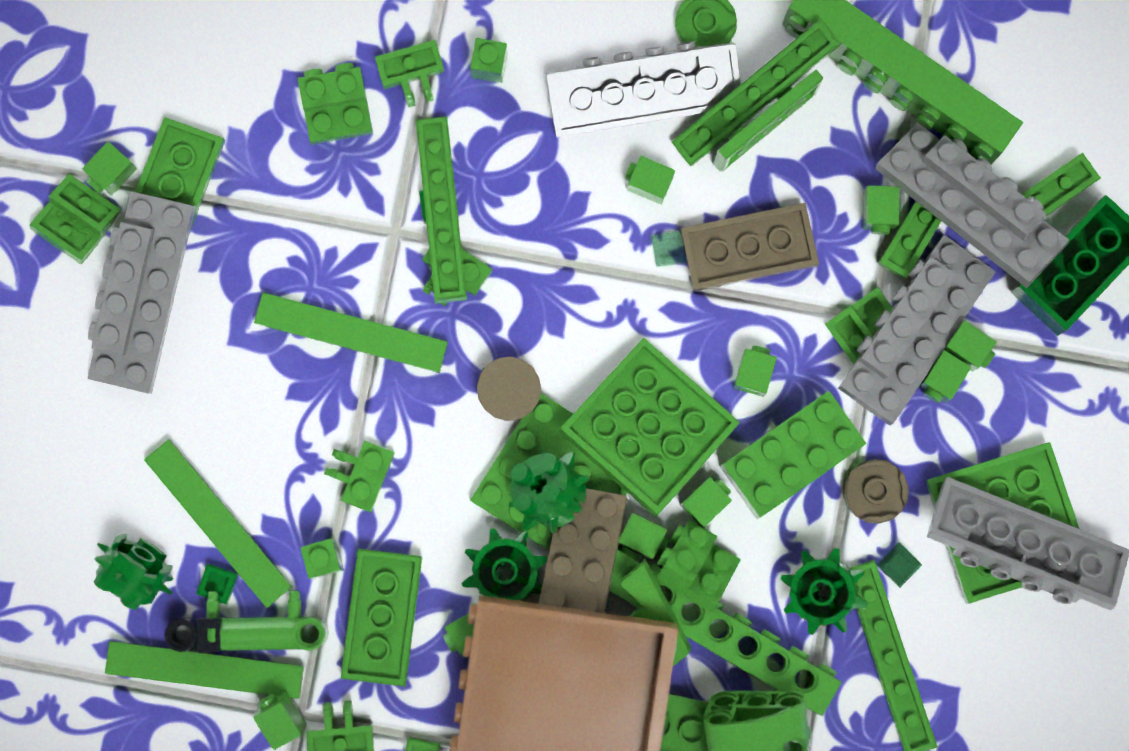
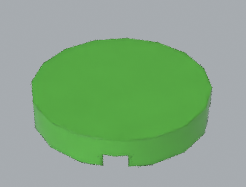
[674,0,737,47]

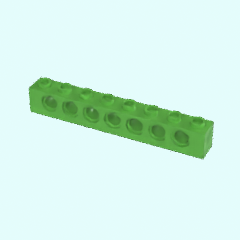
[610,546,842,716]

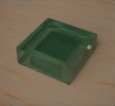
[651,231,687,268]
[876,542,922,588]

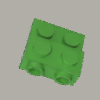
[298,63,373,145]
[656,520,741,612]

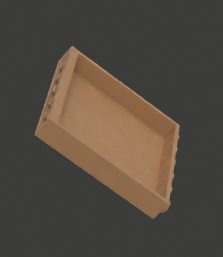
[450,596,678,751]

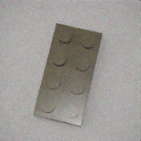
[680,203,819,292]
[539,489,628,613]

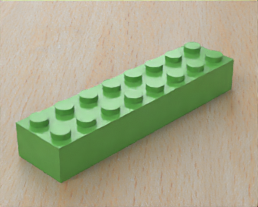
[782,0,1024,165]

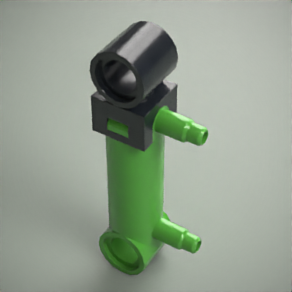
[164,591,329,652]

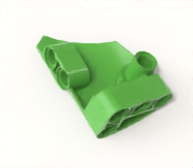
[704,691,812,751]

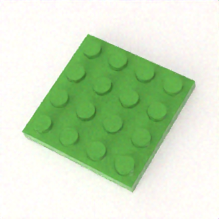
[559,337,740,518]
[470,393,627,551]
[926,442,1080,604]

